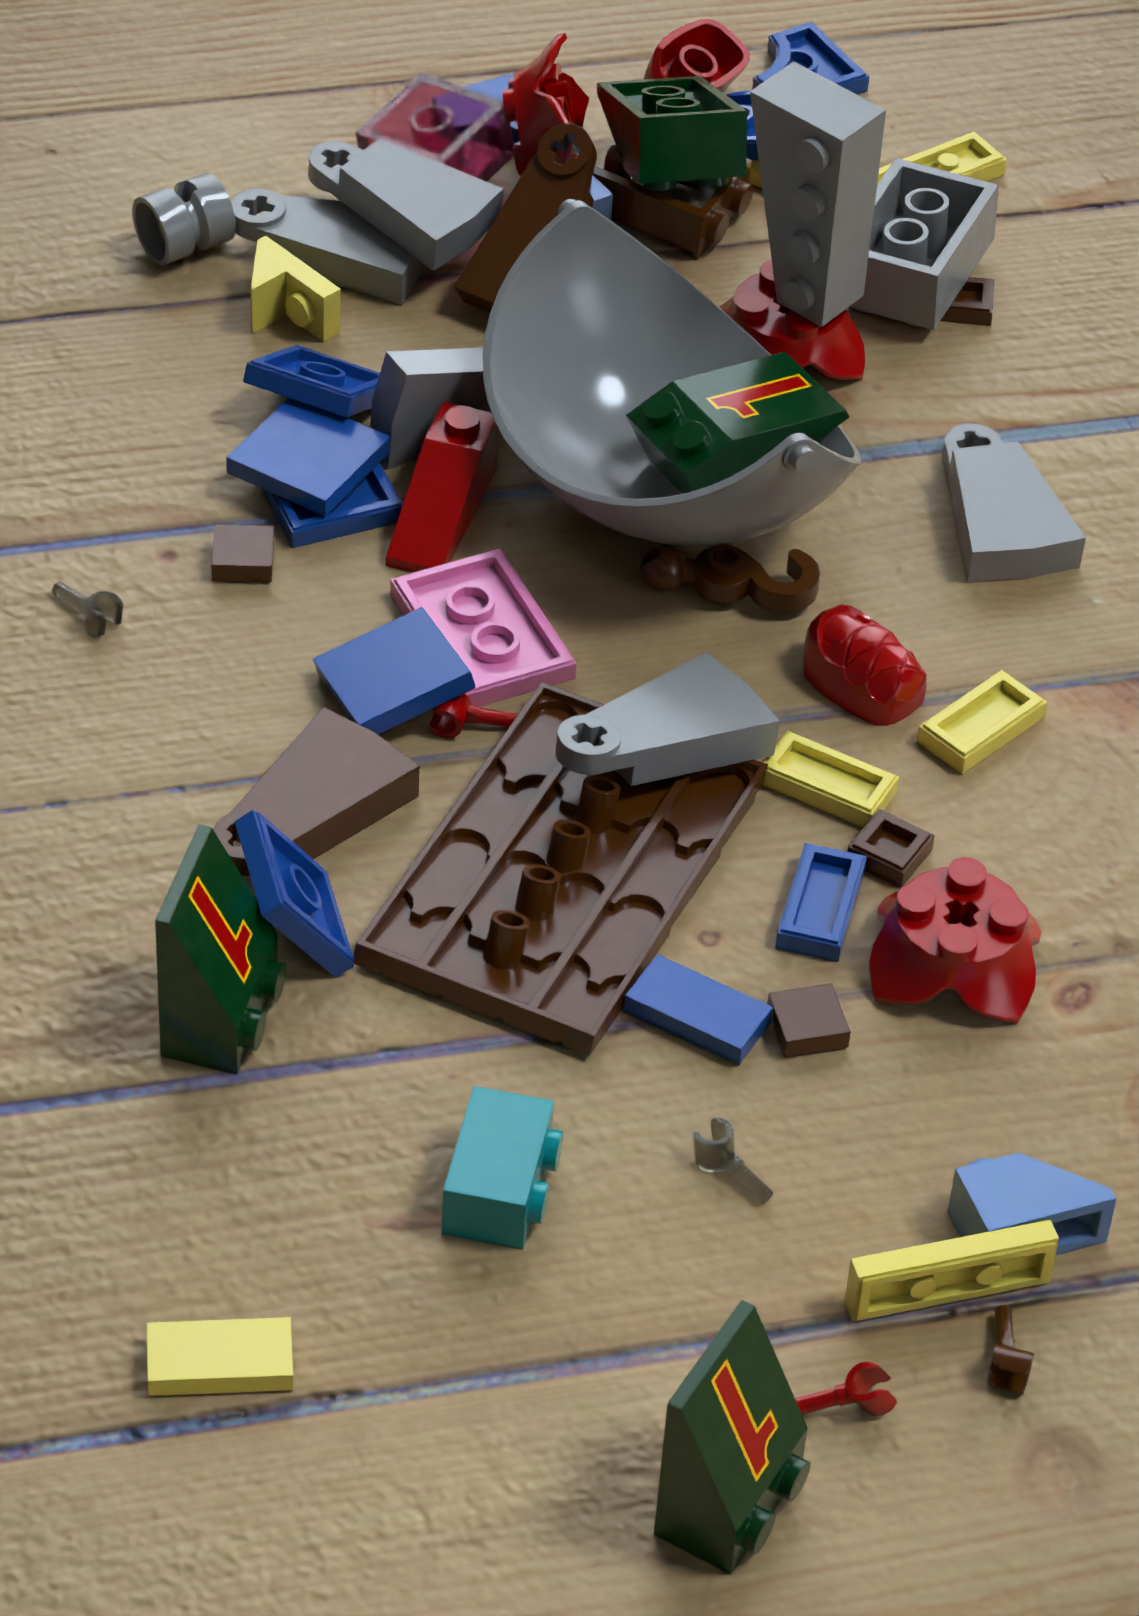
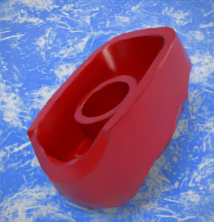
[644,19,750,92]
[803,604,927,726]

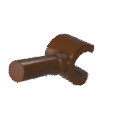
[987,1305,1034,1394]

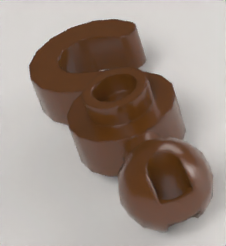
[640,544,820,613]

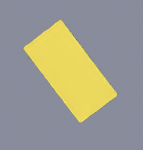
[917,670,1047,774]
[762,731,899,828]
[147,1317,293,1396]

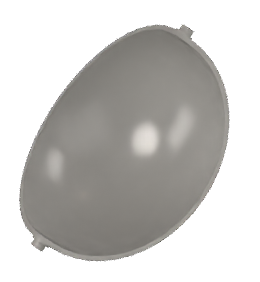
[482,199,861,546]

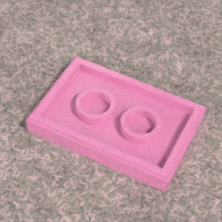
[390,548,577,706]

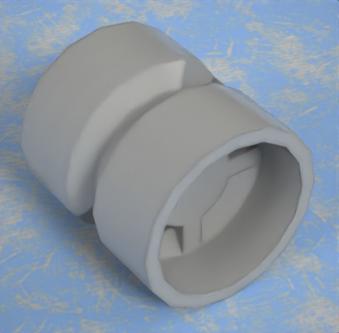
[132,172,236,266]

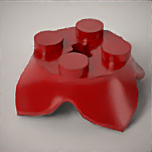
[502,33,590,176]
[719,260,865,380]
[869,857,1042,1023]

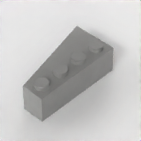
[750,61,886,327]

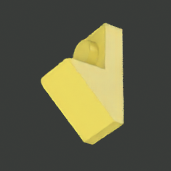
[251,236,341,343]

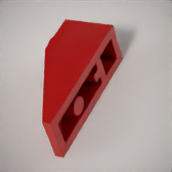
[386,401,499,572]

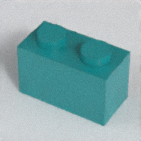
[441,1086,564,1250]

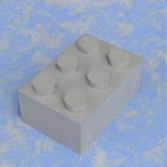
[849,158,999,330]

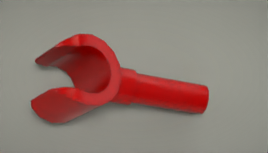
[429,693,518,738]
[795,1361,897,1416]

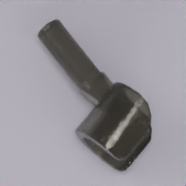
[52,581,123,638]
[693,1118,773,1204]

